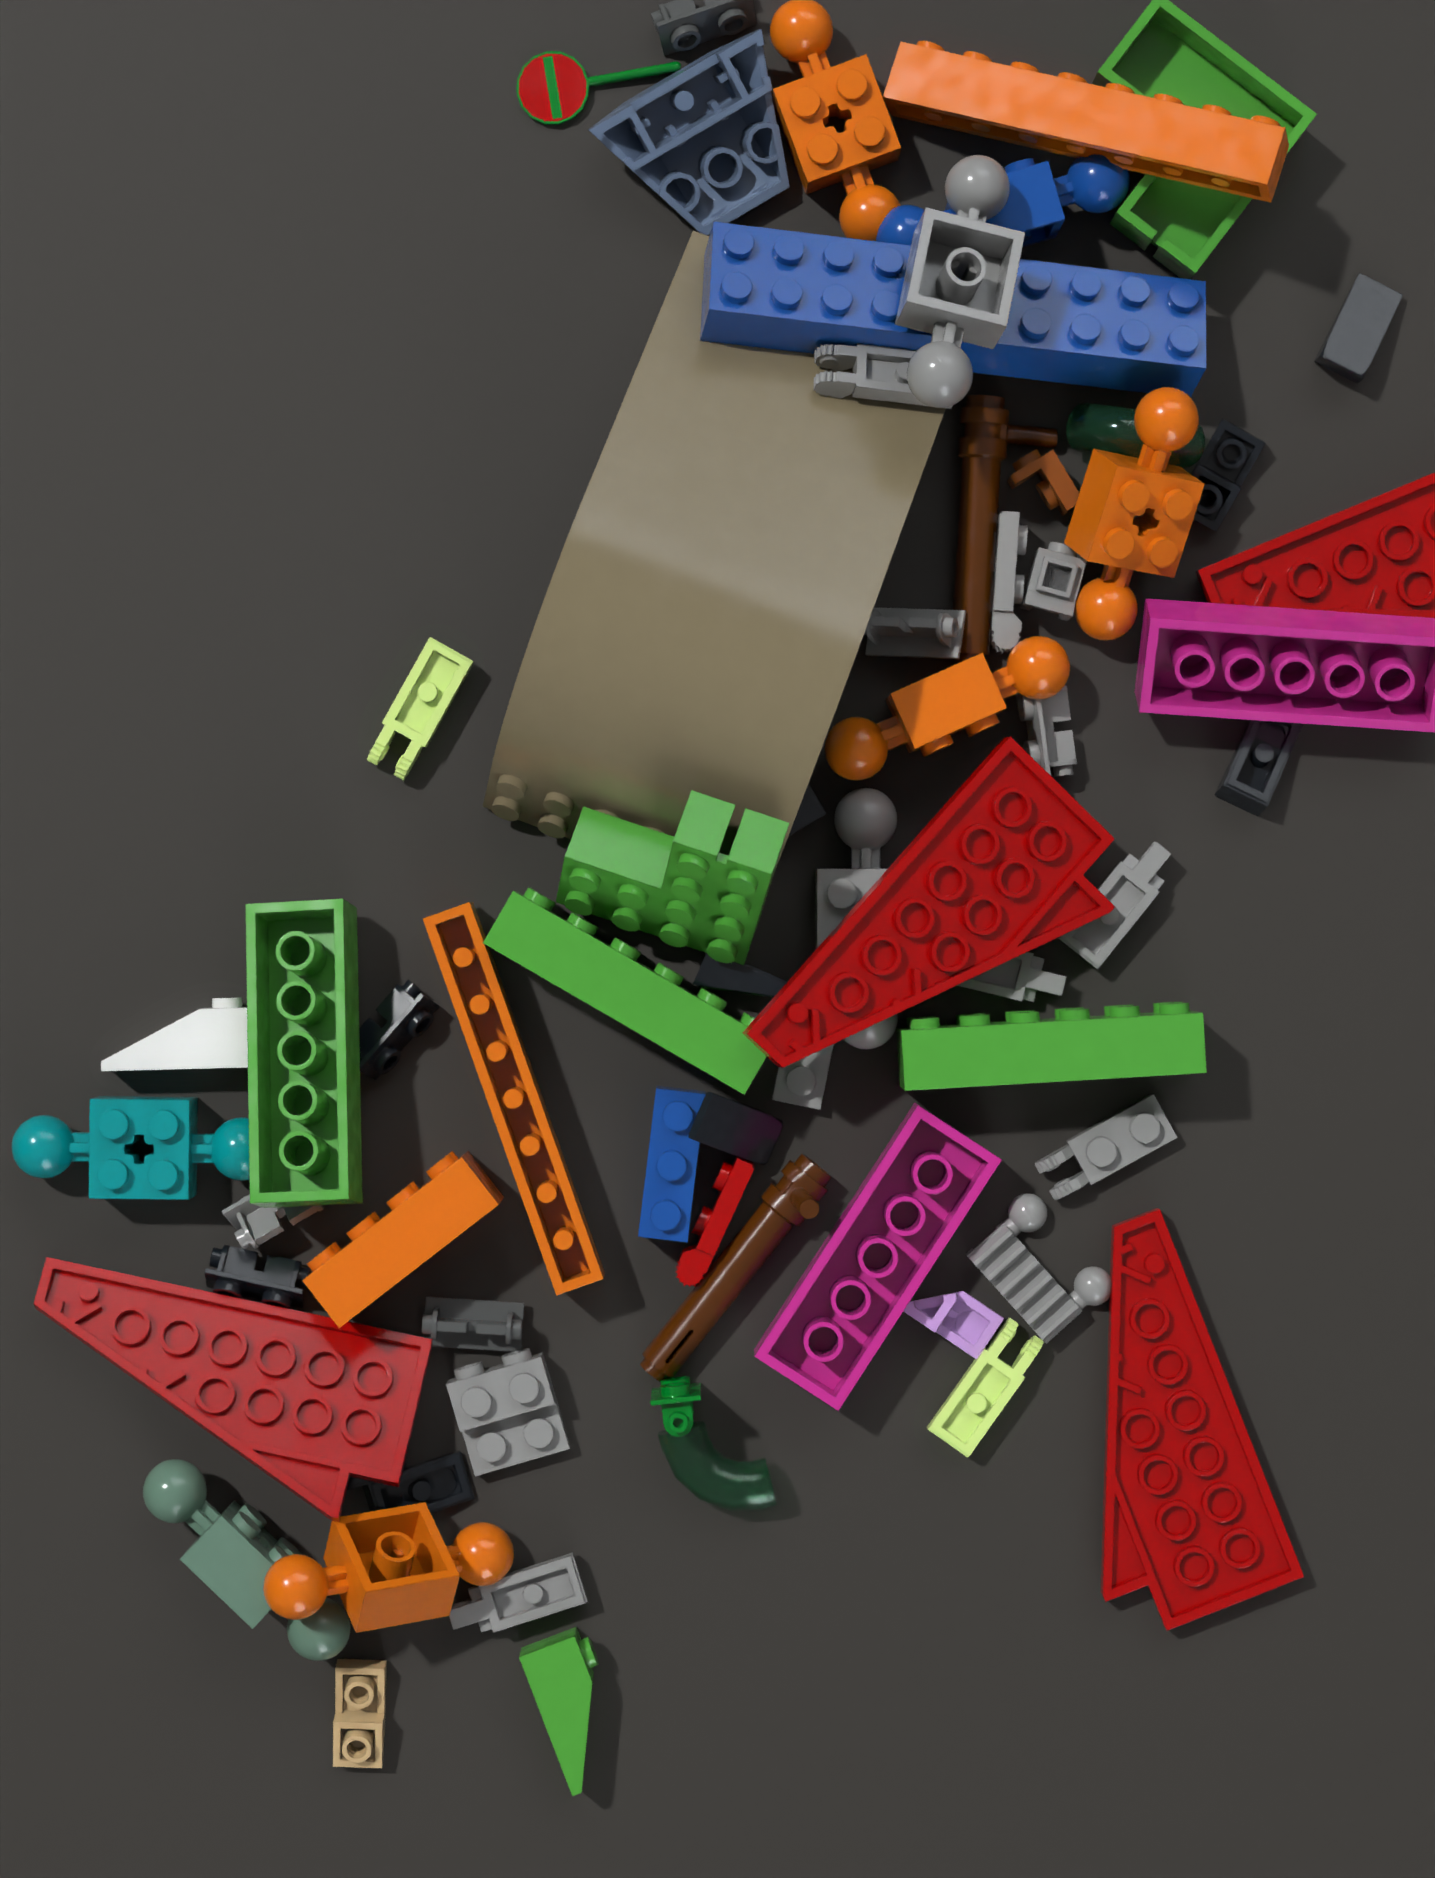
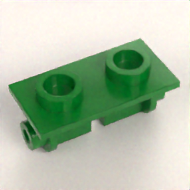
[650,1376,701,1437]

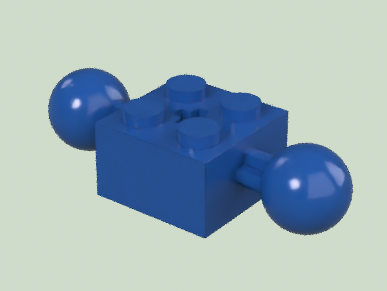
[876,154,1130,248]

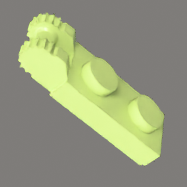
[367,637,474,781]
[927,1318,1044,1458]

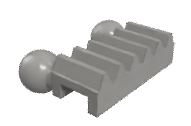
[966,1193,1111,1344]

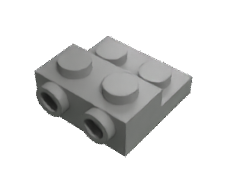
[446,1348,570,1476]

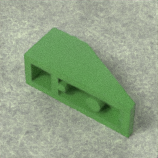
[519,1627,599,1796]

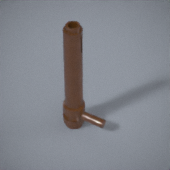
[953,395,1058,664]
[640,1153,832,1382]

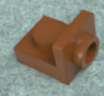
[1007,449,1079,516]

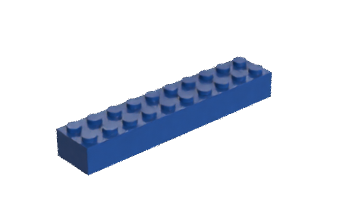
[700,222,1206,397]

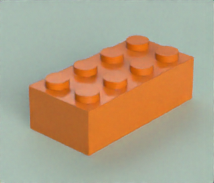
[302,1151,504,1328]

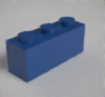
[638,1086,706,1243]

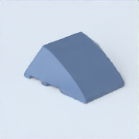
[588,29,790,235]

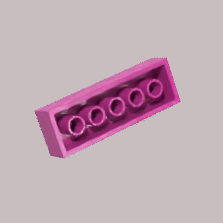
[1134,598,1435,733]
[754,1103,1002,1411]

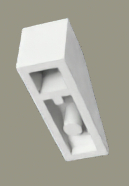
[101,997,248,1071]

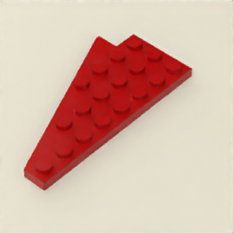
[1195,472,1435,618]
[742,736,1115,1068]
[1101,1207,1304,1631]
[33,1257,433,1522]

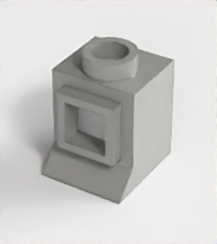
[1020,542,1087,621]

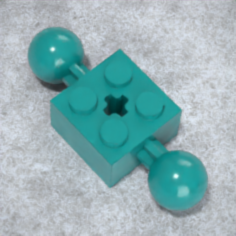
[11,1096,250,1200]

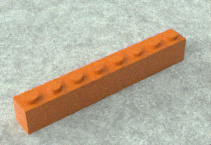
[883,41,1289,203]
[423,902,605,1296]

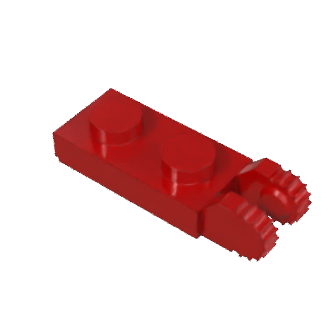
[675,1156,754,1287]

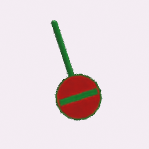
[516,51,681,125]

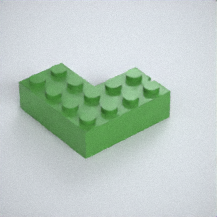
[1092,0,1317,279]
[556,790,789,965]

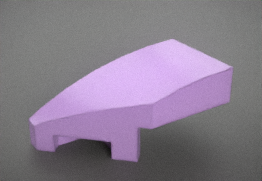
[904,1291,1004,1359]

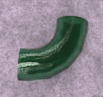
[1066,402,1205,468]
[657,1421,777,1511]

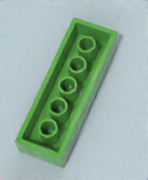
[483,887,767,1095]
[245,898,363,1208]
[896,1002,1207,1091]

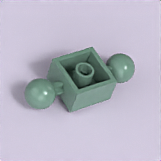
[143,1459,351,1661]

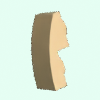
[333,1659,387,1768]

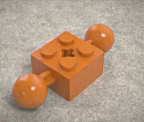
[770,0,901,241]
[1064,387,1205,641]
[825,636,1070,781]
[263,1502,514,1633]

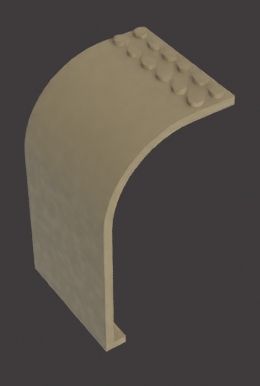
[483,230,946,867]

